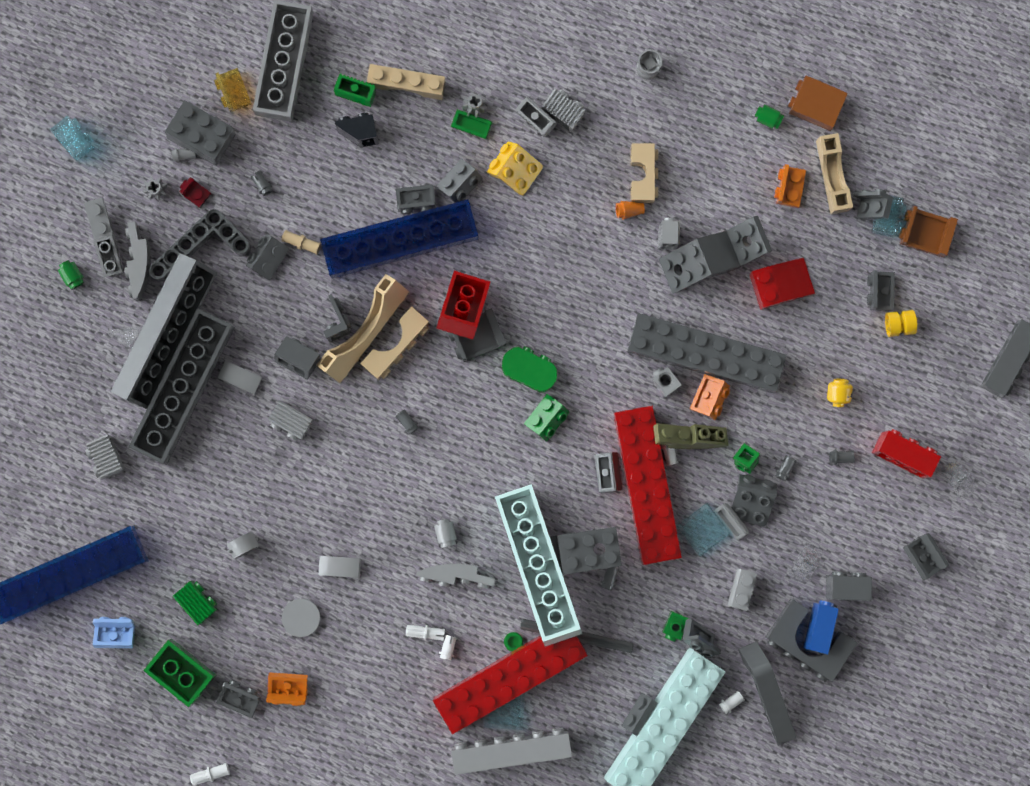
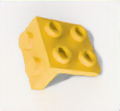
[487,141,543,196]

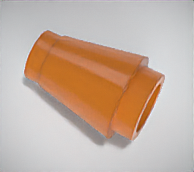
[616,201,645,220]

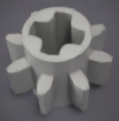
[462,93,486,118]
[143,177,167,201]

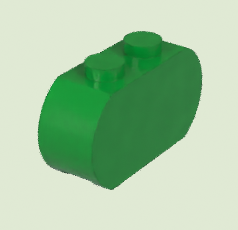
[502,346,557,393]

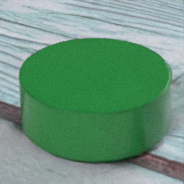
[504,632,523,652]

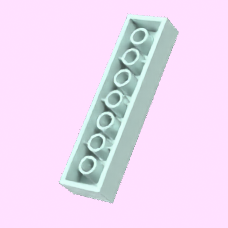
[495,484,582,646]
[604,648,725,786]

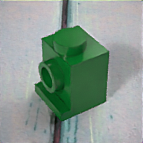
[733,443,760,474]
[662,611,689,642]

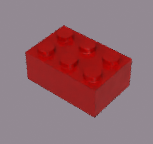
[436,270,491,340]
[872,429,941,479]

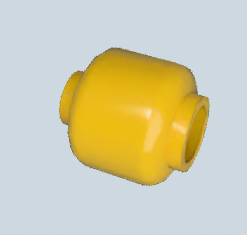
[827,378,853,407]

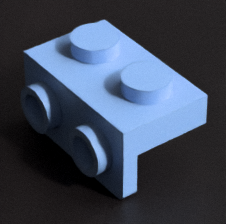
[93,617,135,648]

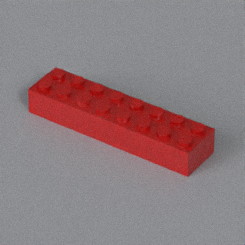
[613,405,682,565]
[433,635,588,735]

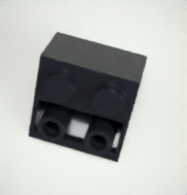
[335,113,379,148]

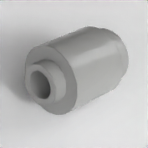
[434,519,457,548]

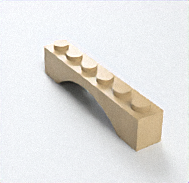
[316,274,409,383]

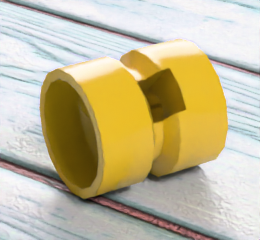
[885,310,917,337]

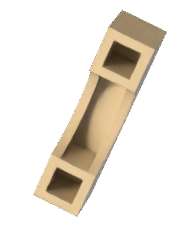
[367,64,446,100]
[816,133,853,215]
[360,306,429,380]

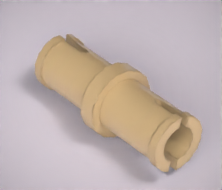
[281,230,321,255]

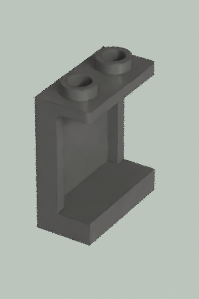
[448,308,506,362]

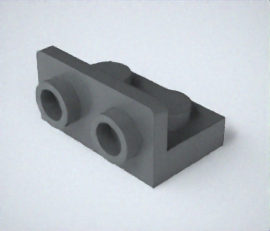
[854,189,893,220]

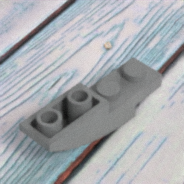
[84,198,123,277]
[125,221,150,301]
[416,564,495,589]

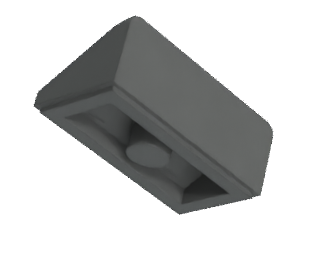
[595,452,622,493]

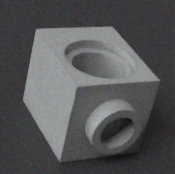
[651,367,682,398]

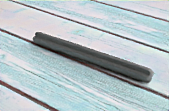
[520,619,634,653]

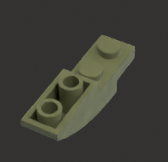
[653,423,729,449]

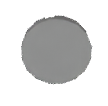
[282,598,321,637]

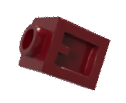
[179,177,211,208]

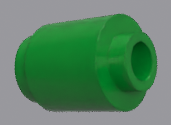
[754,104,784,129]
[58,260,84,290]

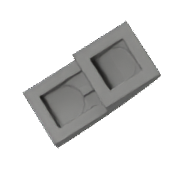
[217,361,262,394]
[318,556,361,578]

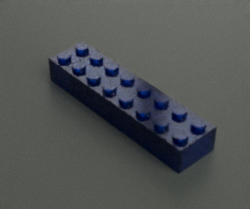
[320,199,479,279]
[0,526,149,624]

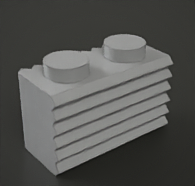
[541,89,586,132]
[516,96,557,137]
[657,218,680,250]
[268,400,314,441]
[85,434,126,480]
[727,568,758,611]

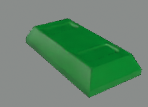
[451,109,493,139]

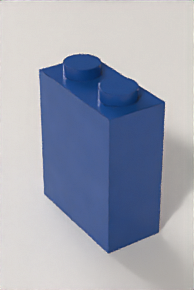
[803,600,839,654]

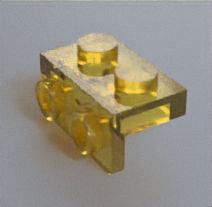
[214,68,252,112]

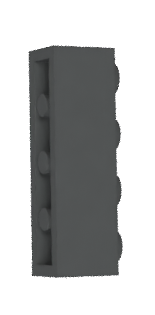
[980,319,1030,398]

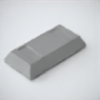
[713,503,749,541]

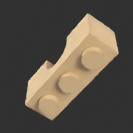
[631,143,658,203]

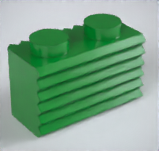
[334,74,376,107]
[173,581,218,625]

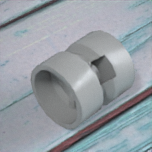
[636,49,662,80]

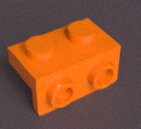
[266,672,308,706]

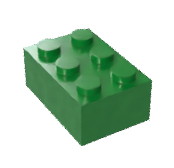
[143,639,217,708]

